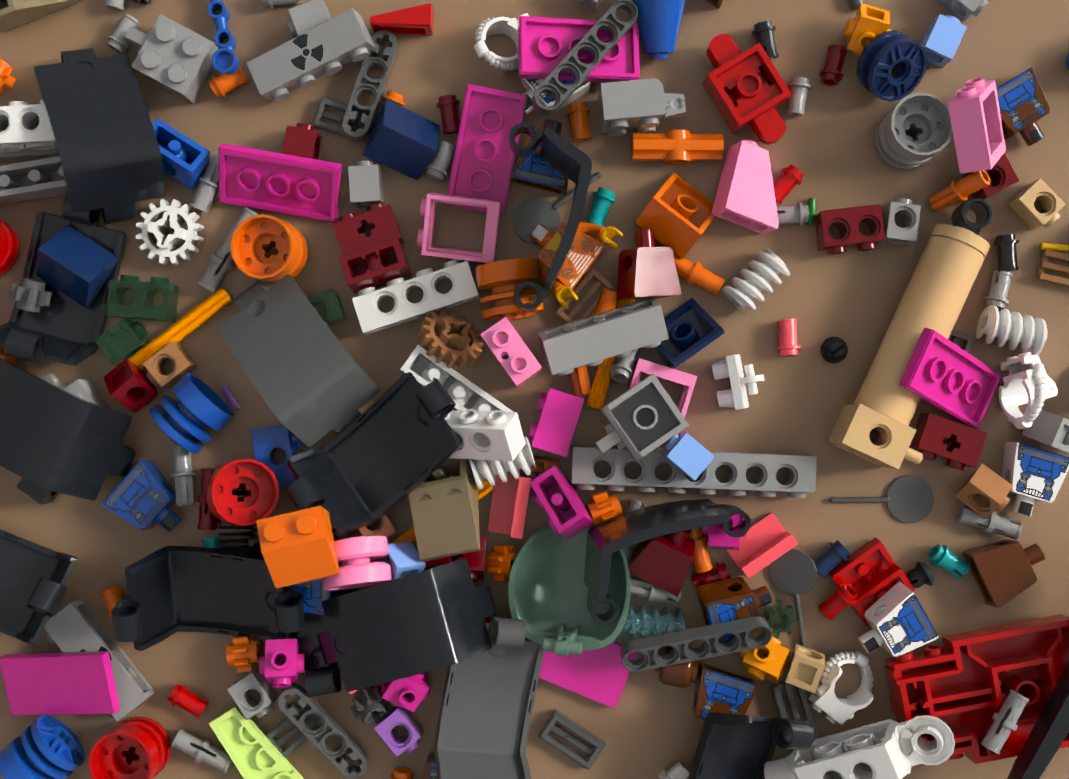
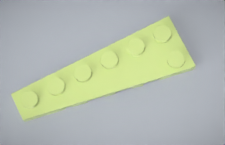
[209,705,304,779]

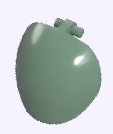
[508,524,631,657]

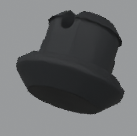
[821,337,848,363]
[907,562,934,588]

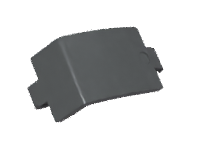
[218,274,380,447]
[434,617,544,779]

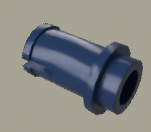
[814,540,850,578]

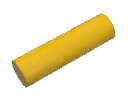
[1039,243,1069,252]

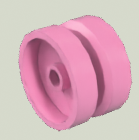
[322,536,392,591]

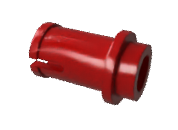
[773,164,804,204]
[818,583,858,620]
[167,684,209,719]

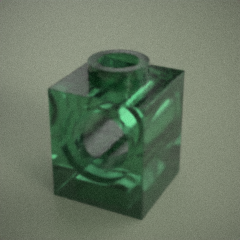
[308,288,347,326]
[94,318,149,365]

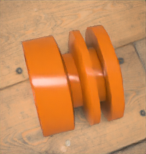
[230,214,308,283]
[475,258,544,321]

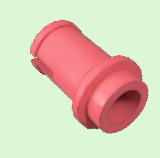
[777,319,801,357]

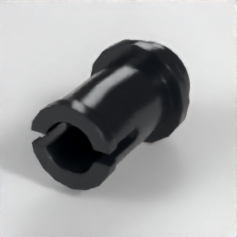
[752,21,779,60]
[994,234,1019,272]

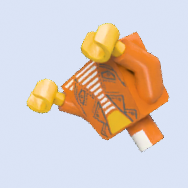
[530,222,623,309]

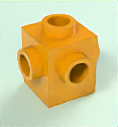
[844,3,891,56]
[740,634,790,684]

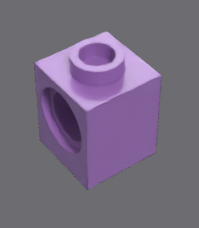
[374,707,423,757]

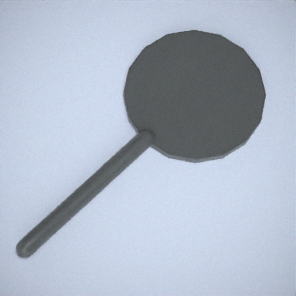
[513,172,601,245]
[829,475,934,523]
[769,549,818,648]

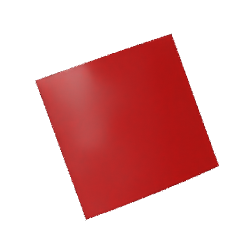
[828,537,915,625]

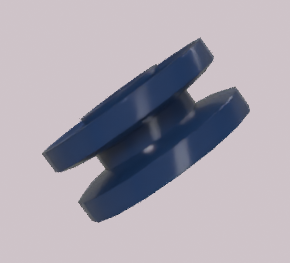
[856,30,927,102]

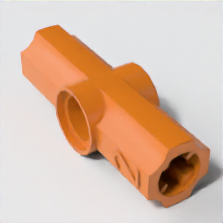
[631,129,724,165]

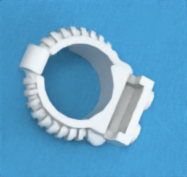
[473,13,529,73]
[999,352,1058,429]
[809,651,874,725]

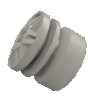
[875,93,953,170]

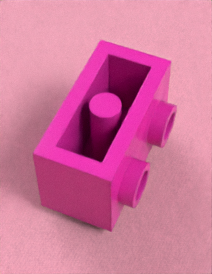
[528,388,584,457]
[529,466,595,539]

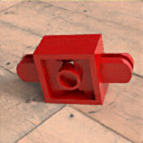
[703,34,791,145]

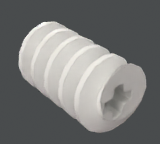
[722,249,790,313]
[976,305,1048,355]
[469,436,536,489]

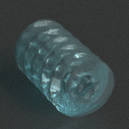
[622,604,686,642]

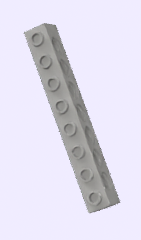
[571,446,817,498]

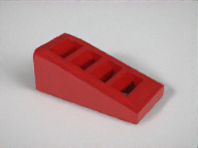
[370,4,434,36]

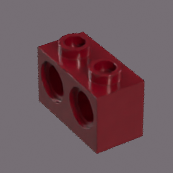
[814,204,885,255]

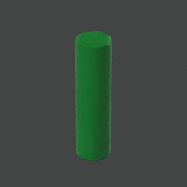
[806,198,816,226]

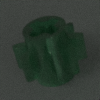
[759,599,798,639]

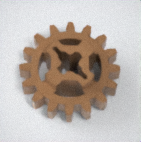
[417,309,484,369]

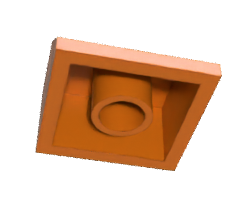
[635,172,715,259]
[256,506,340,589]

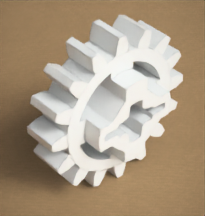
[135,199,204,265]

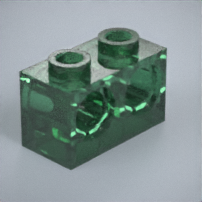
[107,275,179,322]

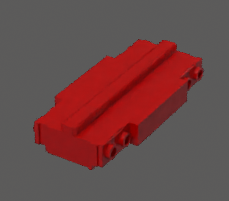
[884,614,1069,765]

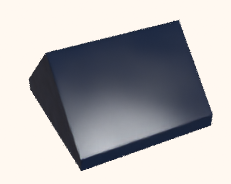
[363,99,440,180]
[36,225,119,309]
[654,298,725,369]

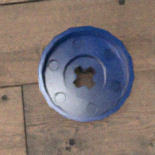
[150,373,234,454]
[0,715,85,779]

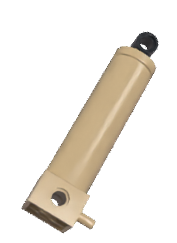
[827,198,992,470]

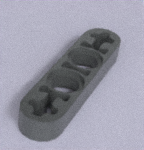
[342,30,398,142]
[278,683,368,779]

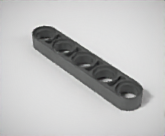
[532,0,638,116]
[620,616,772,672]

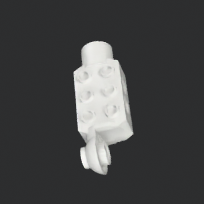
[0,100,59,158]
[764,715,955,779]

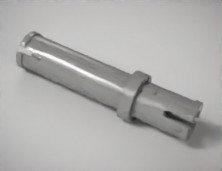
[197,207,258,293]

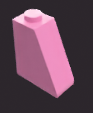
[711,140,779,234]

